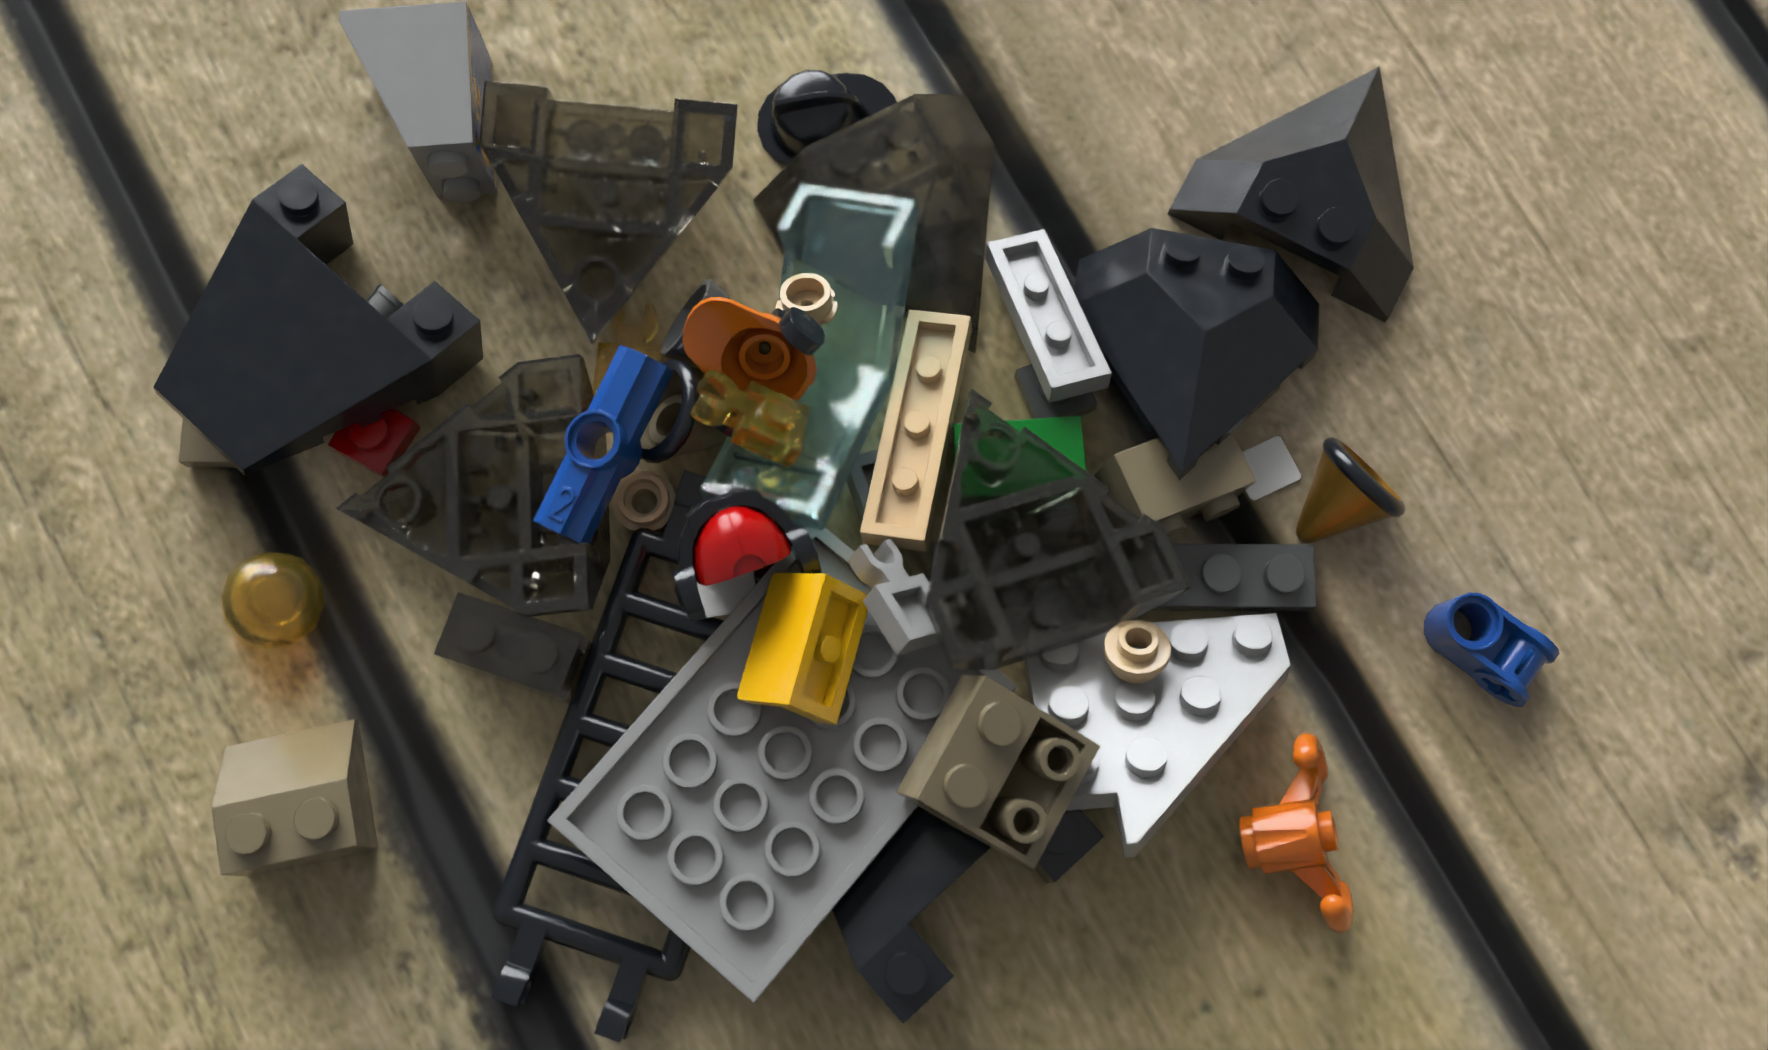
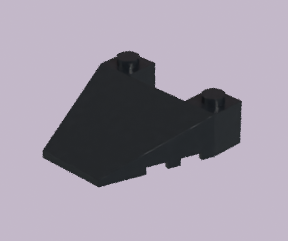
[153,164,483,475]
[832,806,1104,1024]

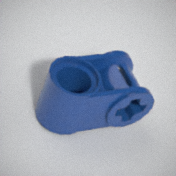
[1424,592,1560,707]

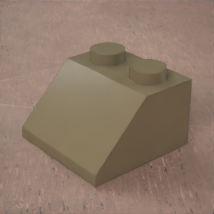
[211,719,378,877]

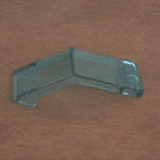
[700,183,919,531]

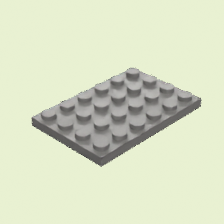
[547,519,1017,1003]

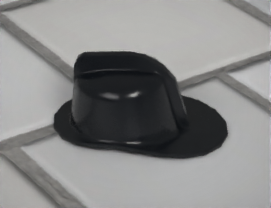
[757,70,901,168]

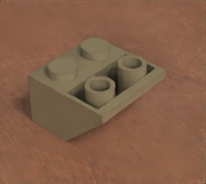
[896,675,1100,869]

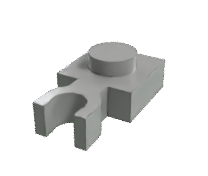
[848,539,958,655]

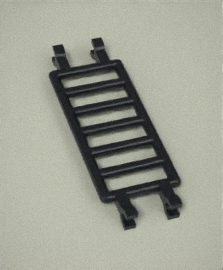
[491,470,807,1042]

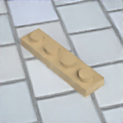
[860,309,972,552]

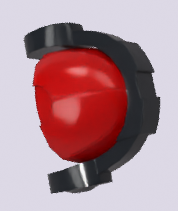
[672,488,822,623]

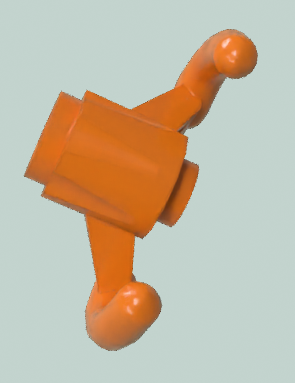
[1239,732,1354,933]

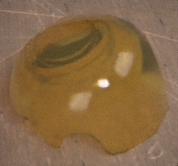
[220,552,325,648]

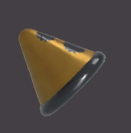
[1296,437,1406,543]

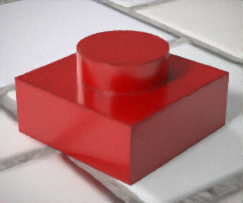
[328,409,421,480]

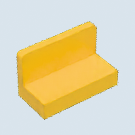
[737,573,868,725]

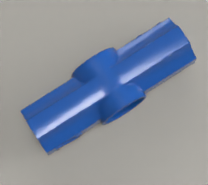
[533,345,674,546]

